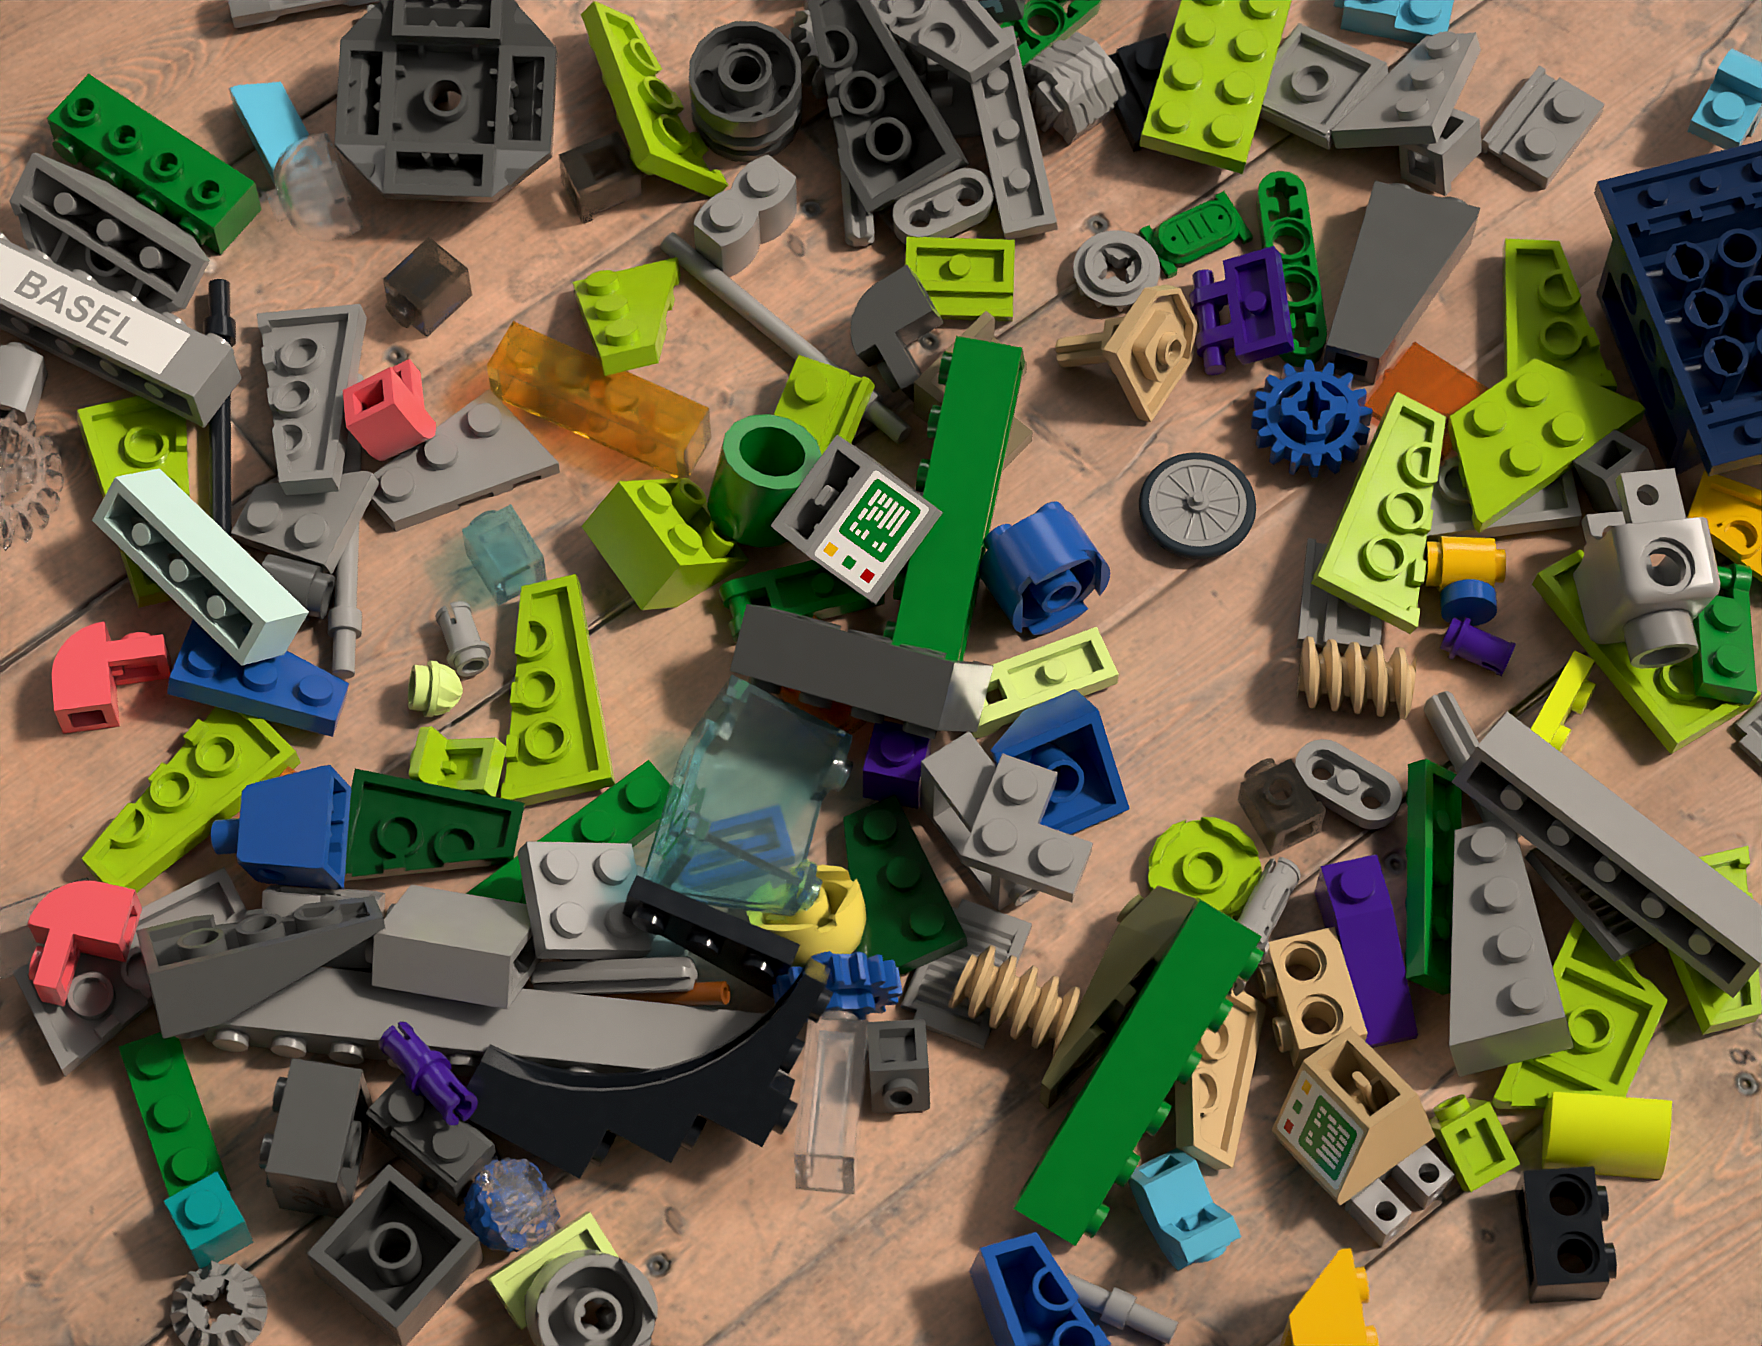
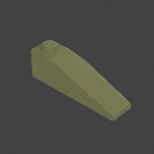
[1039,885,1196,1109]

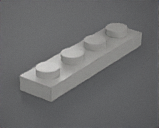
[971,26,1058,240]

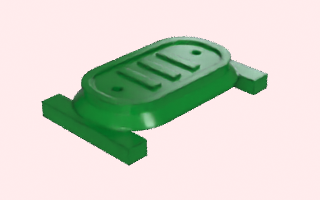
[1139,191,1253,279]

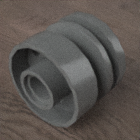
[689,21,802,162]

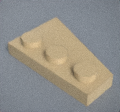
[1175,987,1266,1170]

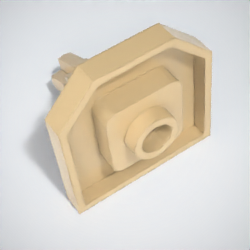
[1056,285,1197,422]

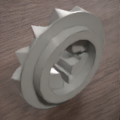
[1073,230,1160,312]
[170,1261,268,1346]

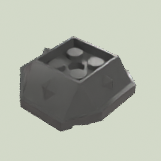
[334,0,558,203]

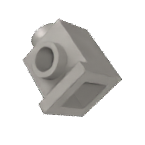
[1399,108,1482,196]

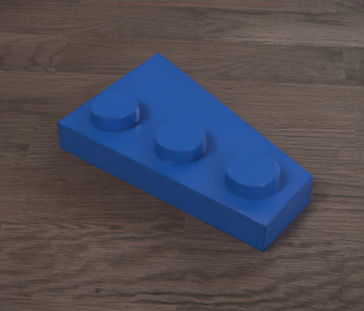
[167,619,349,737]

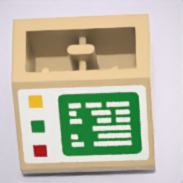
[1272,1027,1435,1206]

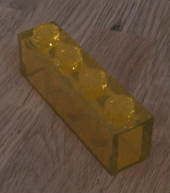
[487,321,711,478]

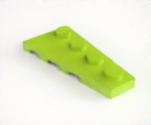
[77,396,190,608]
[501,574,615,806]

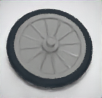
[1139,452,1256,559]

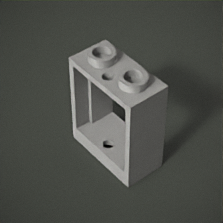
[920,731,1040,911]

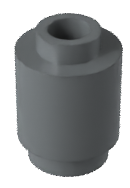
[259,554,335,621]

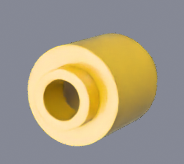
[1424,536,1506,592]

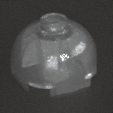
[267,131,364,242]

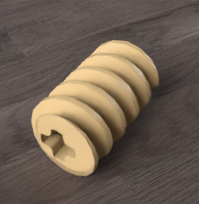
[1296,636,1417,720]
[948,945,1080,1057]

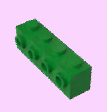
[47,73,262,255]

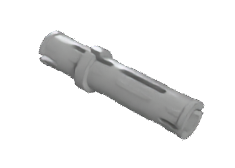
[1227,857,1301,996]

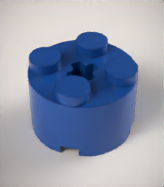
[979,501,1110,635]

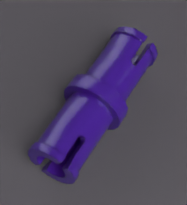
[379,1022,478,1125]

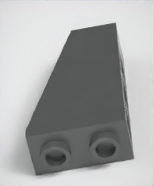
[1321,181,1480,385]

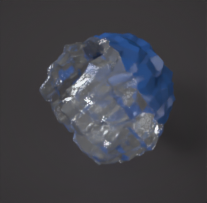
[463,1157,560,1252]

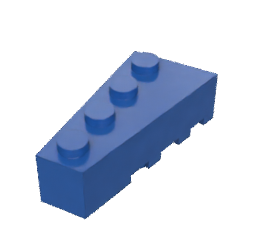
[969,1232,1111,1346]

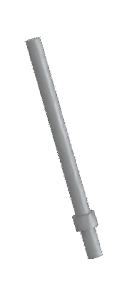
[660,232,912,444]
[328,374,364,679]

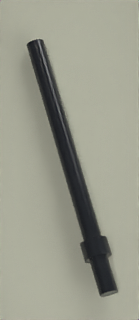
[203,279,236,537]

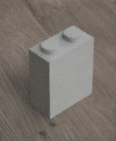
[365,885,542,1009]

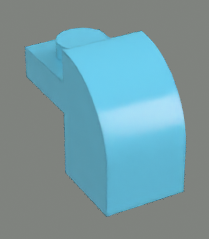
[1687,48,1762,149]
[1128,1148,1242,1270]

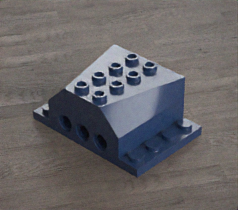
[1594,141,1762,477]

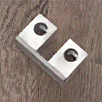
[1344,1144,1454,1248]

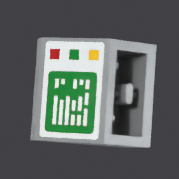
[771,435,943,604]

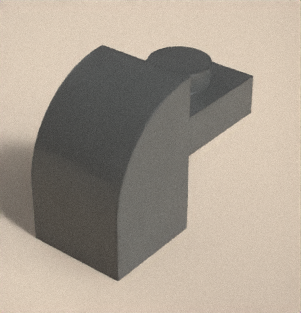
[850,265,944,402]

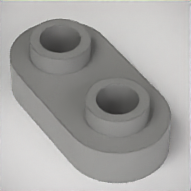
[893,168,994,244]
[1293,739,1402,829]

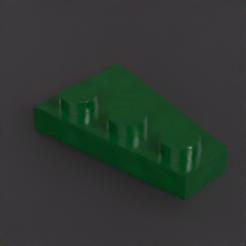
[345,768,525,881]
[843,795,968,976]

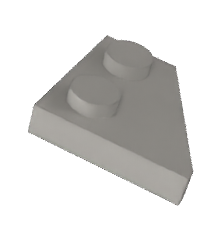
[231,471,379,574]

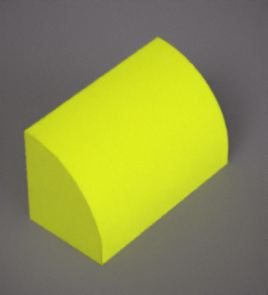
[1542,1092,1672,1180]

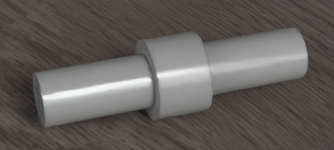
[1066,1273,1179,1344]

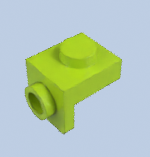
[409,726,507,797]

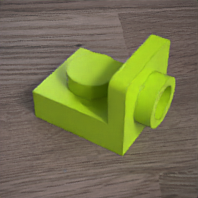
[1429,1094,1520,1192]

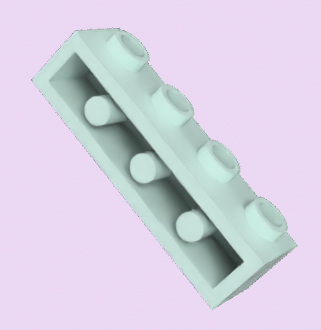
[92,468,309,666]

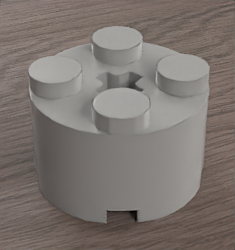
[524,1249,658,1346]

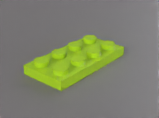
[1139,0,1292,174]

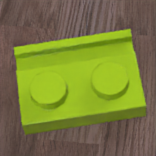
[905,237,1015,321]
[774,355,875,454]

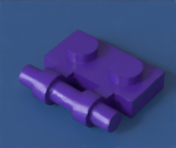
[1189,246,1295,375]

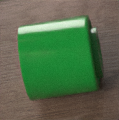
[707,414,822,548]

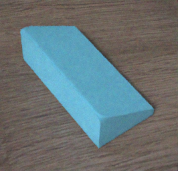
[229,82,325,188]

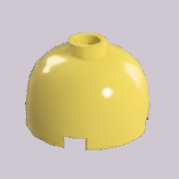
[746,865,866,967]

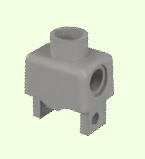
[1573,468,1720,668]

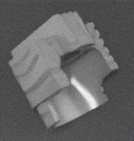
[1023,32,1126,145]

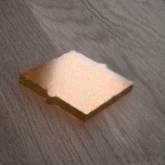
[1364,341,1489,461]

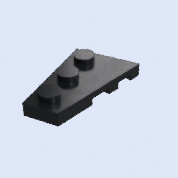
[622,875,800,999]

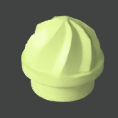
[408,660,463,717]

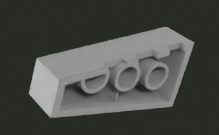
[1449,819,1574,1077]

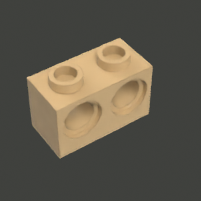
[1256,927,1368,1069]

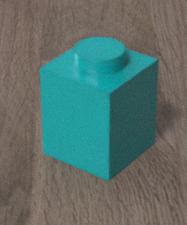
[164,1172,254,1269]

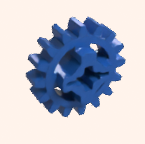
[1251,360,1373,478]
[772,951,903,1029]

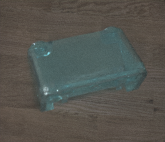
[642,675,853,917]

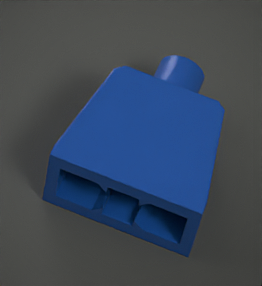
[211,765,351,890]

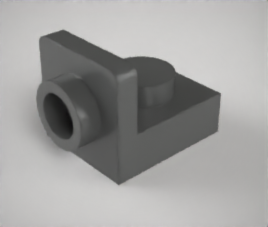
[867,1019,930,1113]

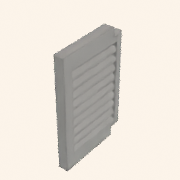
[901,899,1032,1050]

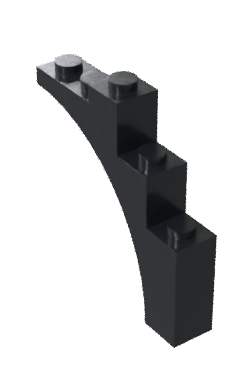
[454,958,833,1179]

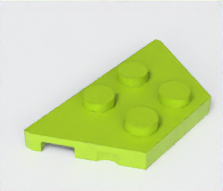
[1447,358,1645,533]
[1491,917,1668,1109]

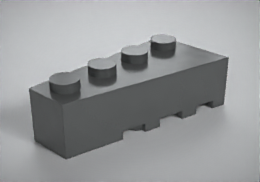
[730,604,994,739]

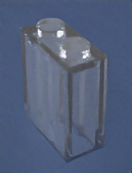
[794,1011,868,1195]

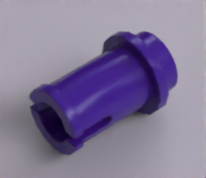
[1440,617,1516,677]

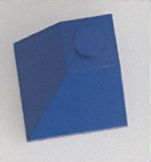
[991,689,1130,835]

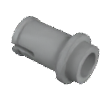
[435,601,491,677]

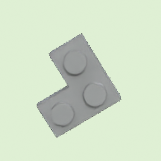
[961,753,1093,903]

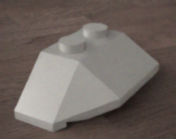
[9,153,210,314]

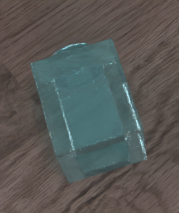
[462,504,547,606]

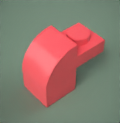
[343,359,436,462]
[52,621,172,734]
[27,881,142,1007]

